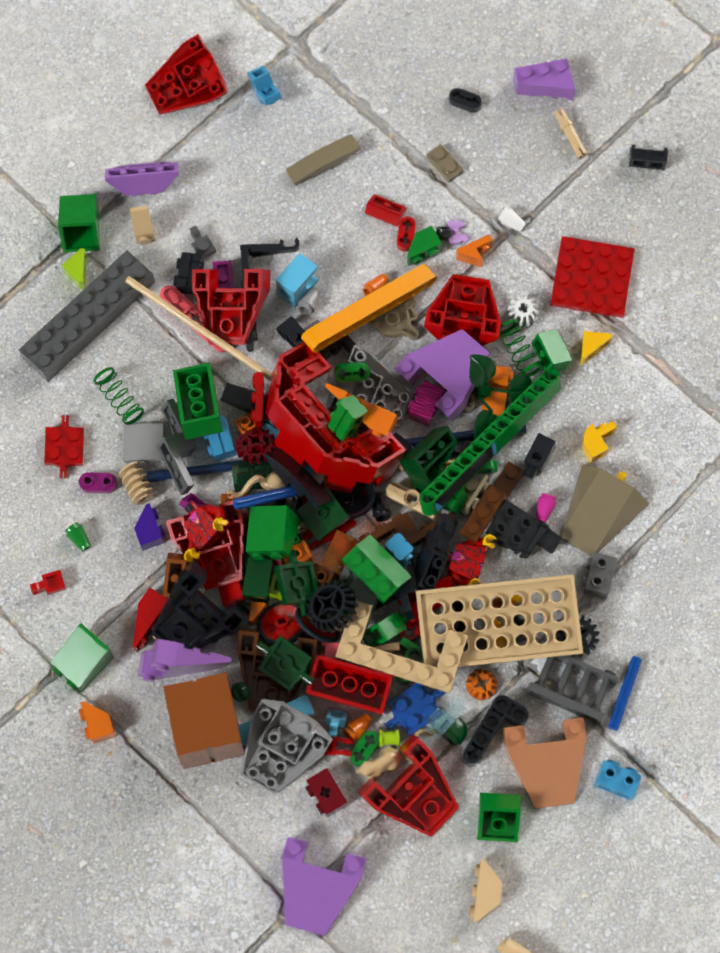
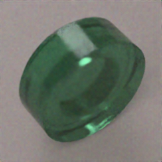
[231,681,249,702]

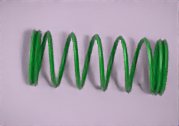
[499,319,542,377]
[93,367,144,425]

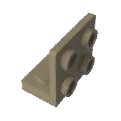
[459,475,490,519]

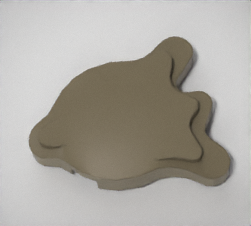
[368,296,420,340]

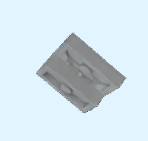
[123,423,165,463]

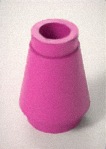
[536,493,557,523]

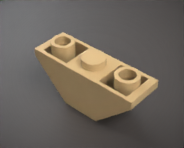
[469,859,503,924]

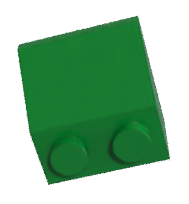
[477,792,521,842]

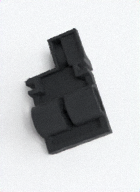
[485,500,562,559]

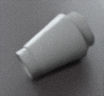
[298,287,320,315]

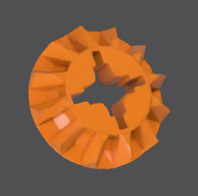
[466,668,498,700]

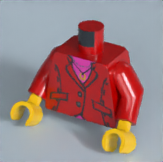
[184,501,231,562]
[444,534,497,586]

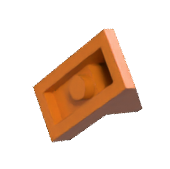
[456,234,493,267]

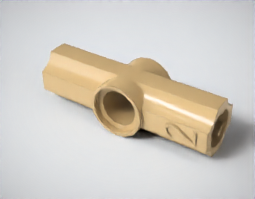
[385,481,442,520]

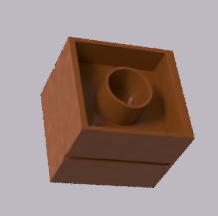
[163,672,245,769]

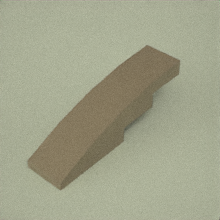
[286,134,361,186]

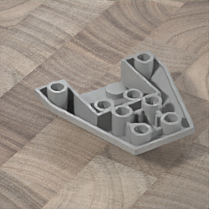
[326,345,414,428]
[240,699,332,794]

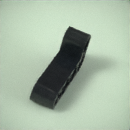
[462,695,529,767]

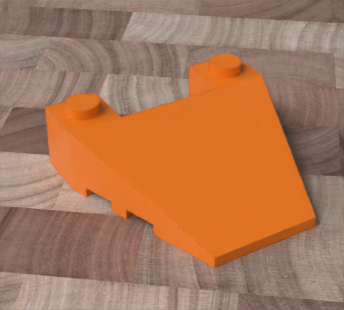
[325,383,398,438]

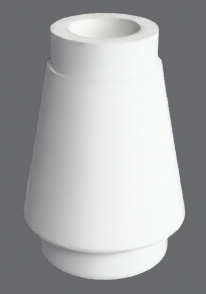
[498,207,526,232]

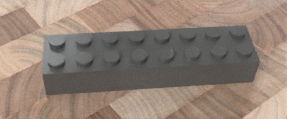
[19,250,155,382]

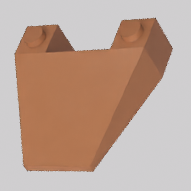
[502,718,587,809]

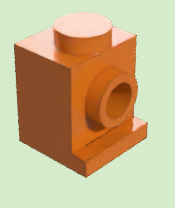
[282,540,313,565]

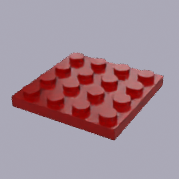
[550,236,635,318]

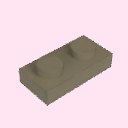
[426,144,463,183]

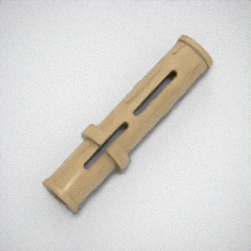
[554,108,588,159]

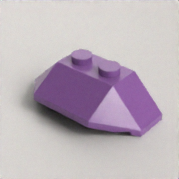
[105,162,179,196]

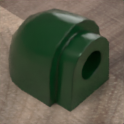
[441,716,468,746]

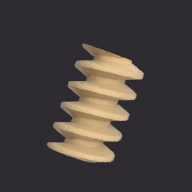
[118,461,155,505]

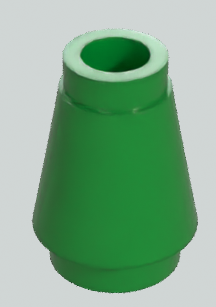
[65,522,91,552]

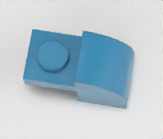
[247,66,282,106]

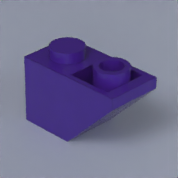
[134,503,166,551]

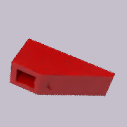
[133,587,167,652]

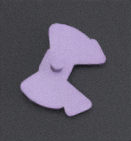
[446,220,469,245]

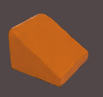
[249,602,267,626]

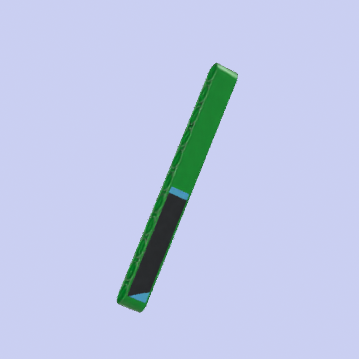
[419,369,561,516]

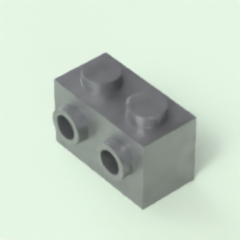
[581,552,617,599]

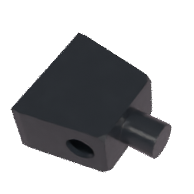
[522,433,556,480]

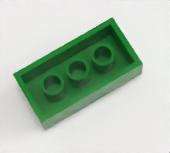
[173,362,223,440]

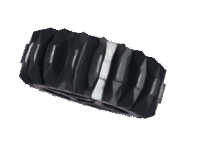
[306,580,358,633]

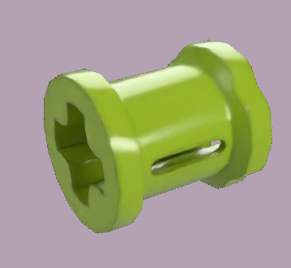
[379,729,400,748]

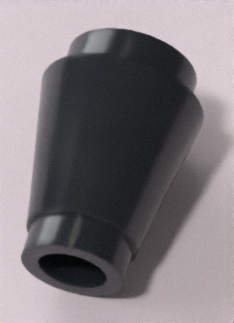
[372,492,391,522]

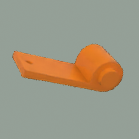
[482,365,514,416]

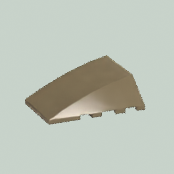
[560,465,649,557]

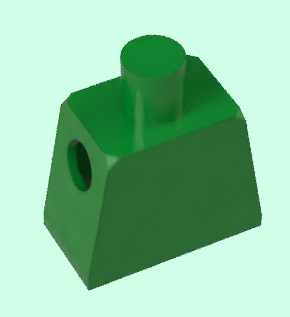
[363,612,408,648]

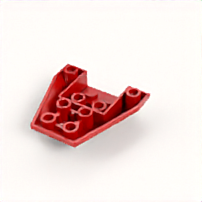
[145,34,228,115]

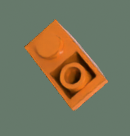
[79,701,117,744]

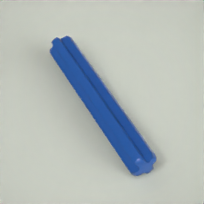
[233,486,298,510]
[608,656,642,731]

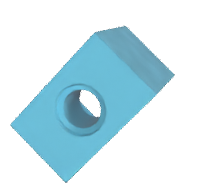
[276,253,319,308]

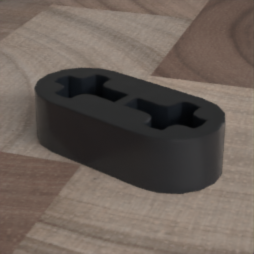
[449,88,482,113]

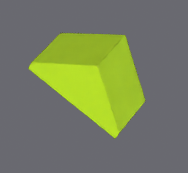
[61,248,87,290]

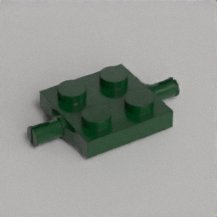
[275,550,318,617]
[256,636,315,691]

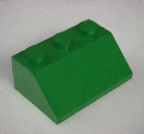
[342,535,412,604]

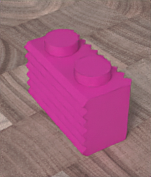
[407,381,445,427]

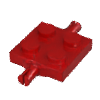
[44,415,84,479]

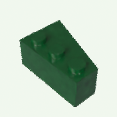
[399,426,458,493]

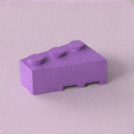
[513,59,575,100]

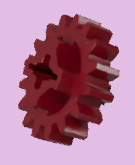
[235,427,277,465]

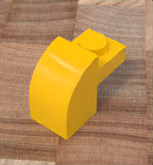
[582,421,617,464]

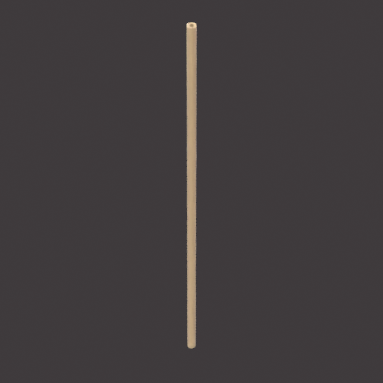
[125,276,404,471]

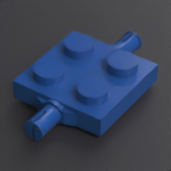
[384,683,445,736]

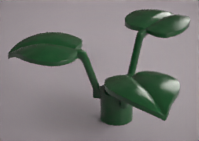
[469,354,533,439]

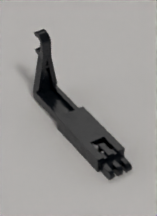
[240,238,300,352]

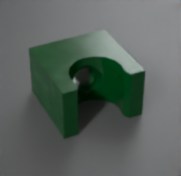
[242,557,274,608]

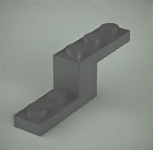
[157,399,197,495]

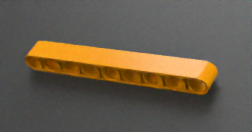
[301,264,437,353]

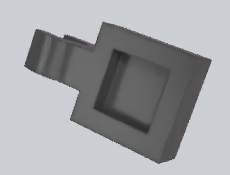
[189,225,216,259]

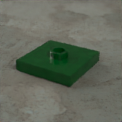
[296,486,350,541]

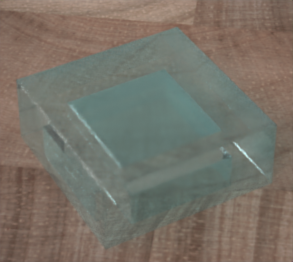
[426,706,454,735]

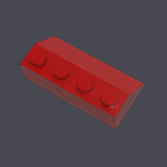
[305,654,393,716]

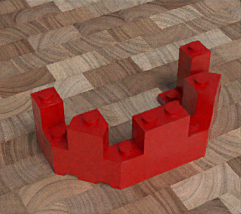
[263,342,406,493]

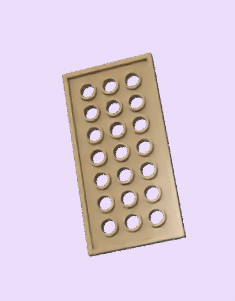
[416,574,583,668]

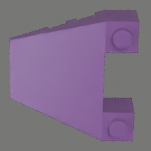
[394,329,490,421]
[138,639,232,682]
[282,837,366,936]

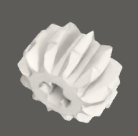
[507,295,539,327]

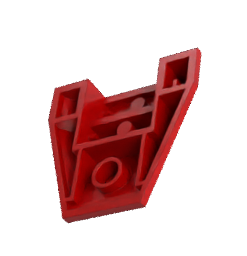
[424,274,501,346]

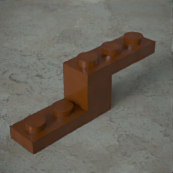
[459,461,524,544]
[357,512,456,548]

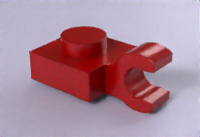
[30,570,66,595]

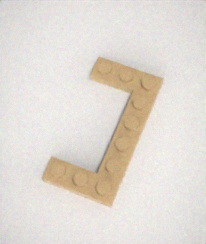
[335,601,468,694]

